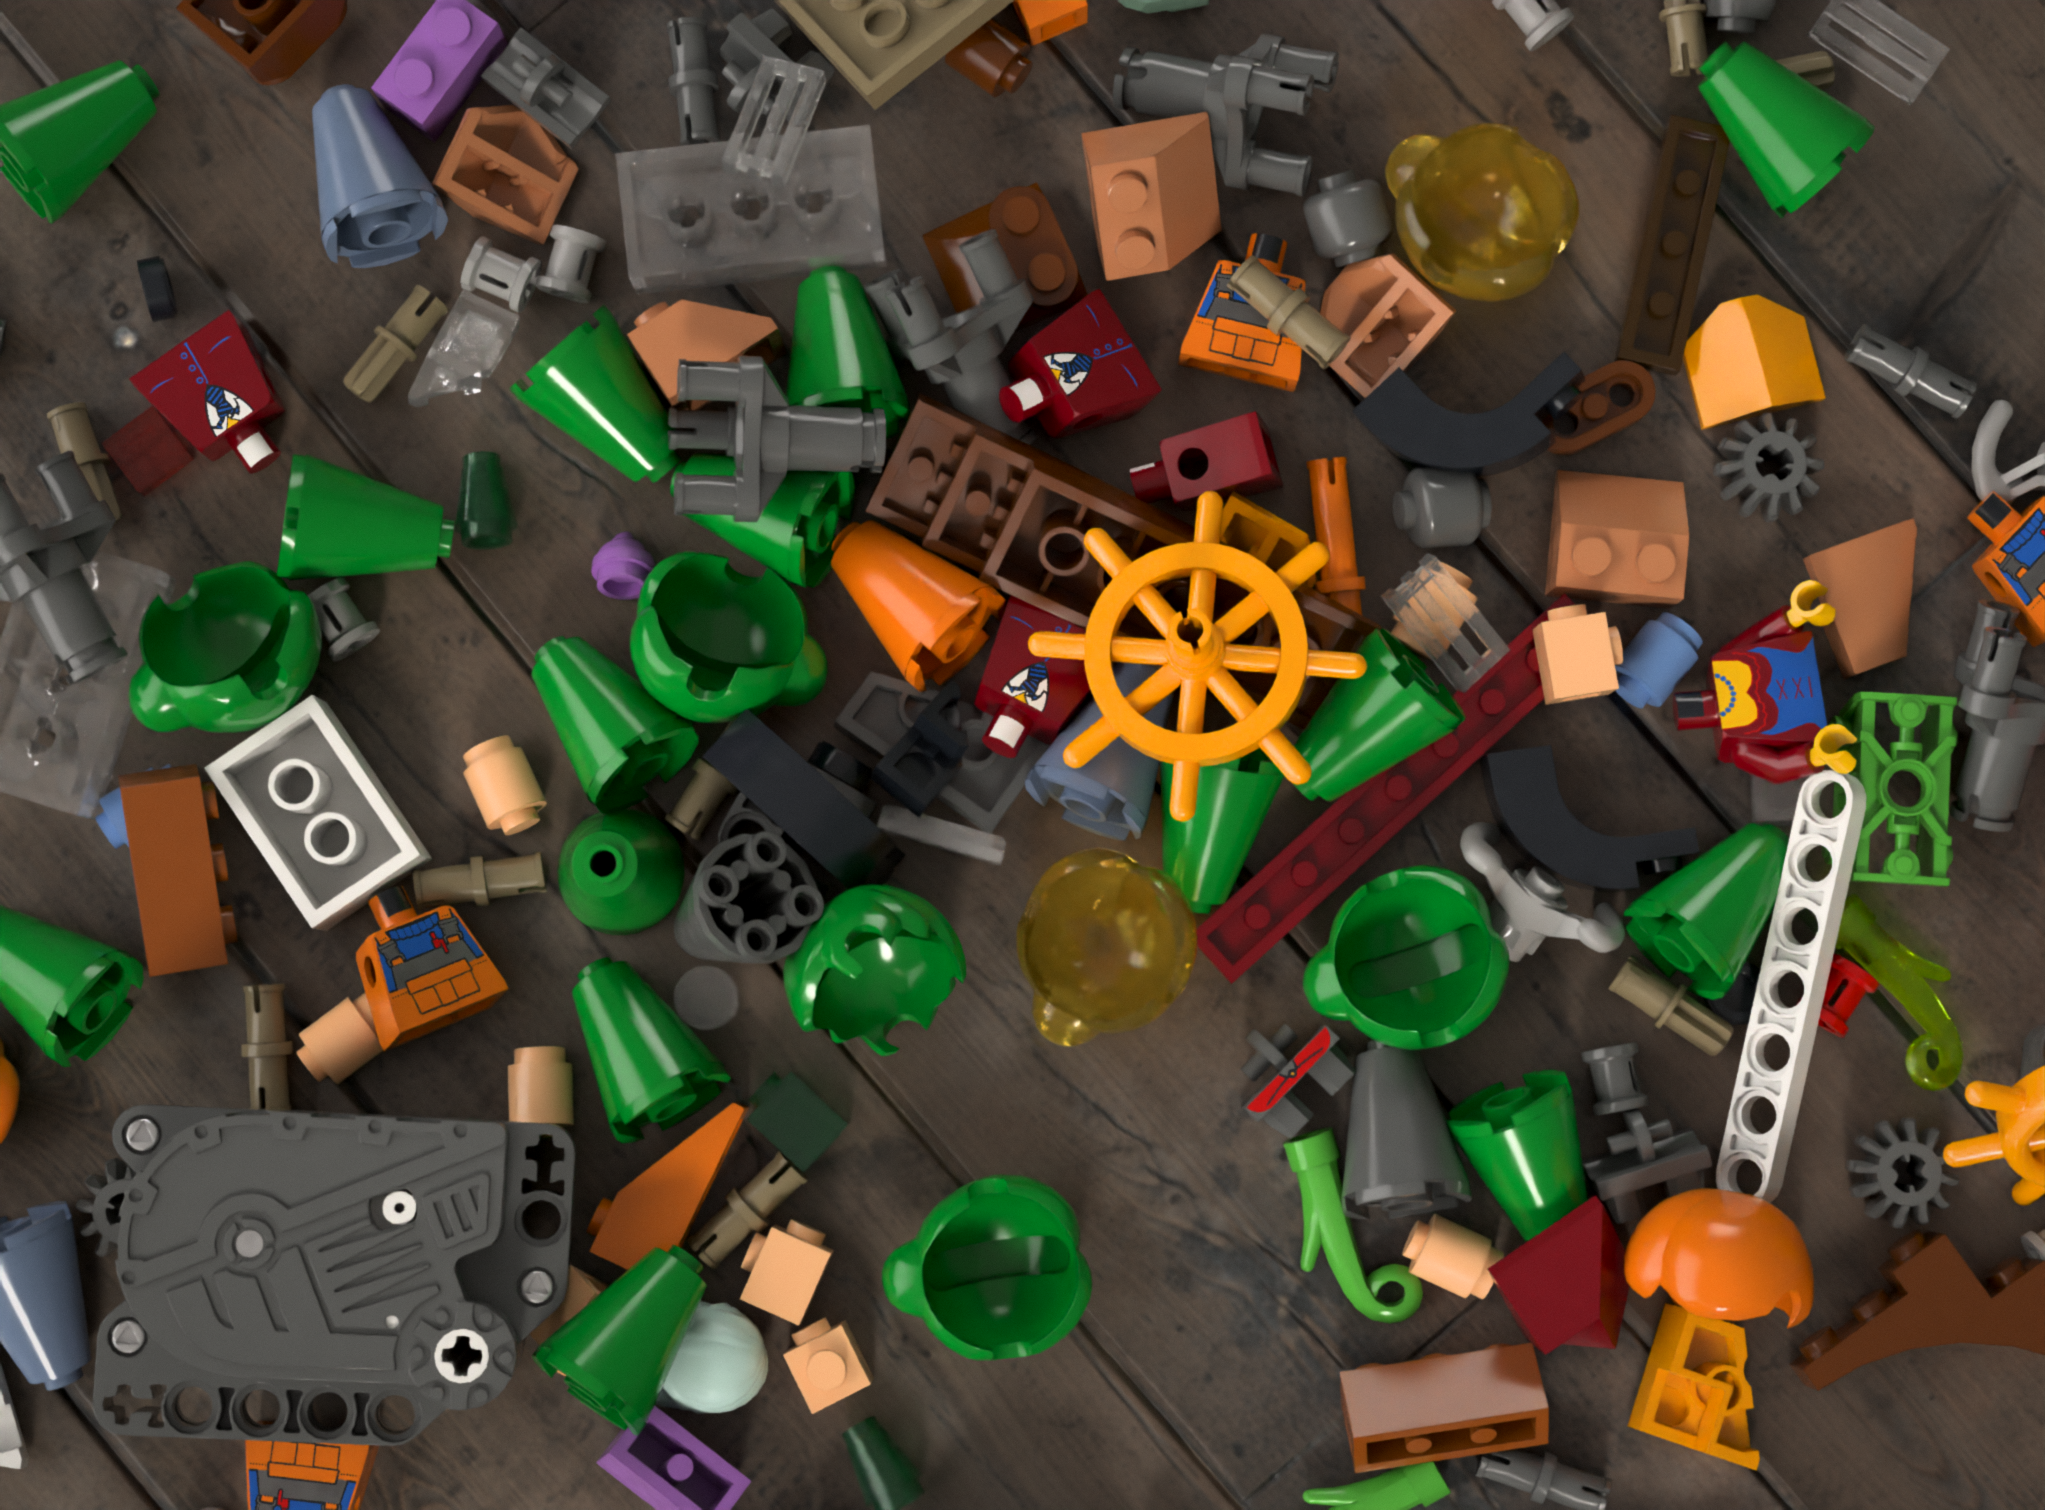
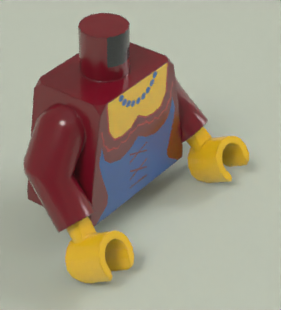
[1673,580,1857,785]

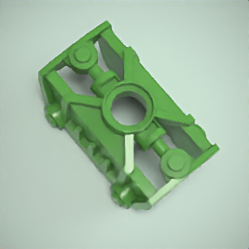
[1822,692,1958,887]

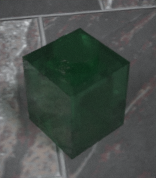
[747,1071,851,1172]

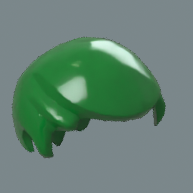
[783,884,966,1056]

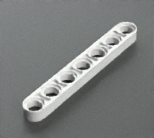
[1716,770,1867,1203]

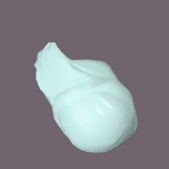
[655,1301,768,1414]

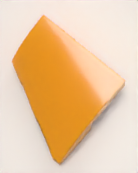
[1627,1303,1760,1471]

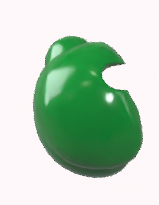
[630,551,828,723]
[128,561,322,733]
[1302,865,1510,1050]
[882,1174,1093,1361]

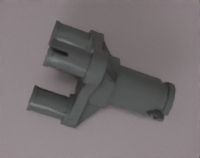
[1113,33,1339,197]
[863,229,1037,445]
[668,356,886,522]
[0,451,128,686]
[1949,599,2045,832]

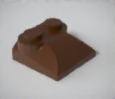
[176,0,347,85]
[922,182,1087,333]

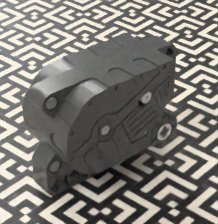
[92,1104,577,1446]

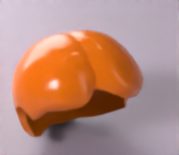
[1623,1188,1815,1329]

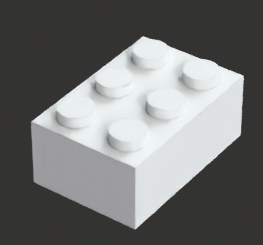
[204,695,432,931]

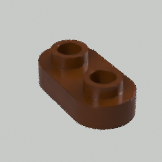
[1542,360,1656,455]

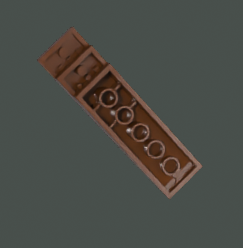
[865,393,1382,729]

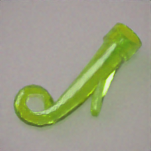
[1817,893,1964,1091]

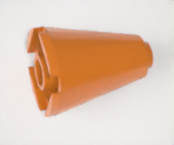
[831,520,1006,692]

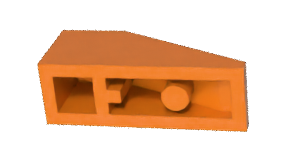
[587,1102,750,1270]

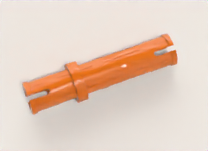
[1306,457,1366,615]

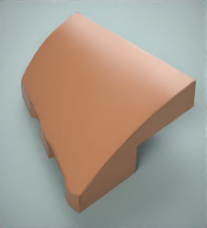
[1803,518,1917,680]

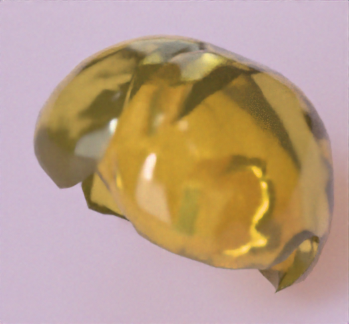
[1385,123,1580,302]
[1016,848,1198,1047]

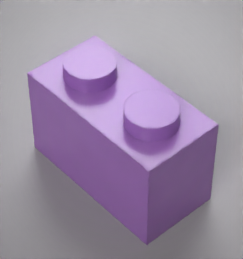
[371,0,508,143]
[596,1406,751,1510]

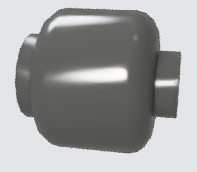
[1303,169,1393,267]
[1392,467,1492,549]

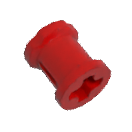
[1794,953,1879,1038]

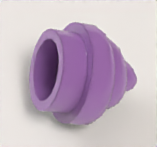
[591,531,655,600]

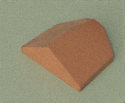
[431,105,579,245]
[1320,253,1456,398]

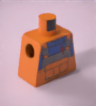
[1178,233,1306,393]
[1967,490,2045,647]
[356,885,509,1052]
[245,1420,379,1510]

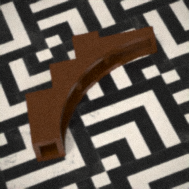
[1789,1229,2045,1391]

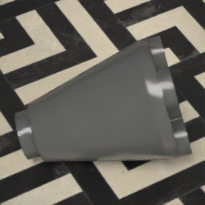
[674,831,824,963]

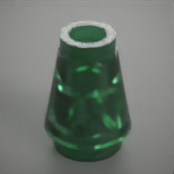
[454,451,518,550]
[841,1416,925,1510]

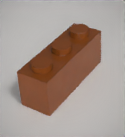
[118,764,238,977]
[1339,1343,1549,1473]

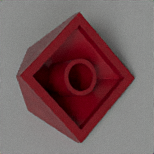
[1487,1195,1630,1355]

